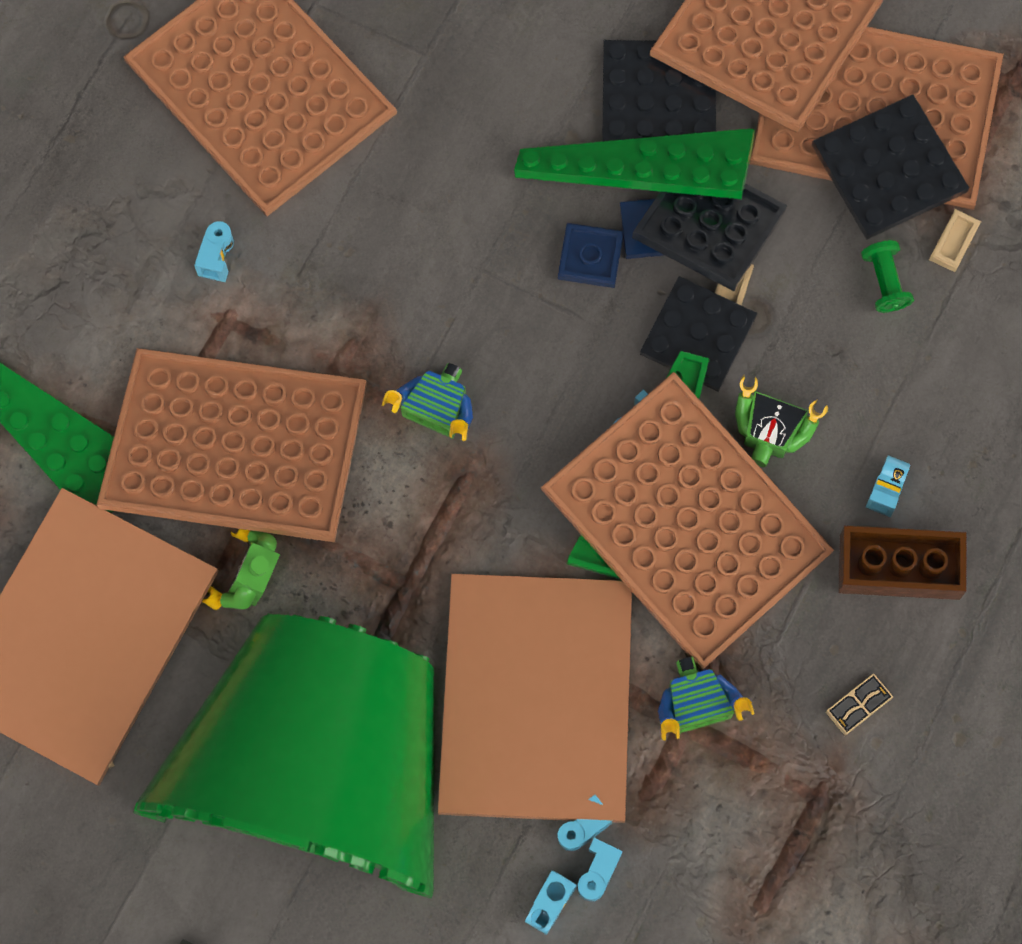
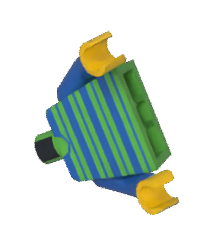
[381,363,473,441]
[658,657,754,740]

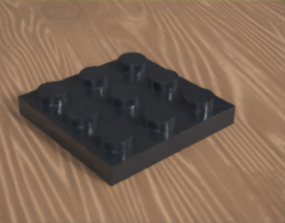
[640,276,758,392]

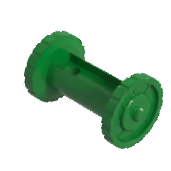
[861,240,914,313]

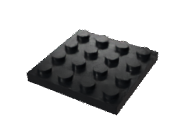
[602,40,716,142]
[812,94,969,240]
[632,184,787,291]

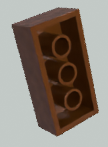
[839,526,966,600]

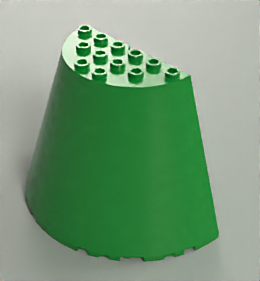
[133,613,434,899]

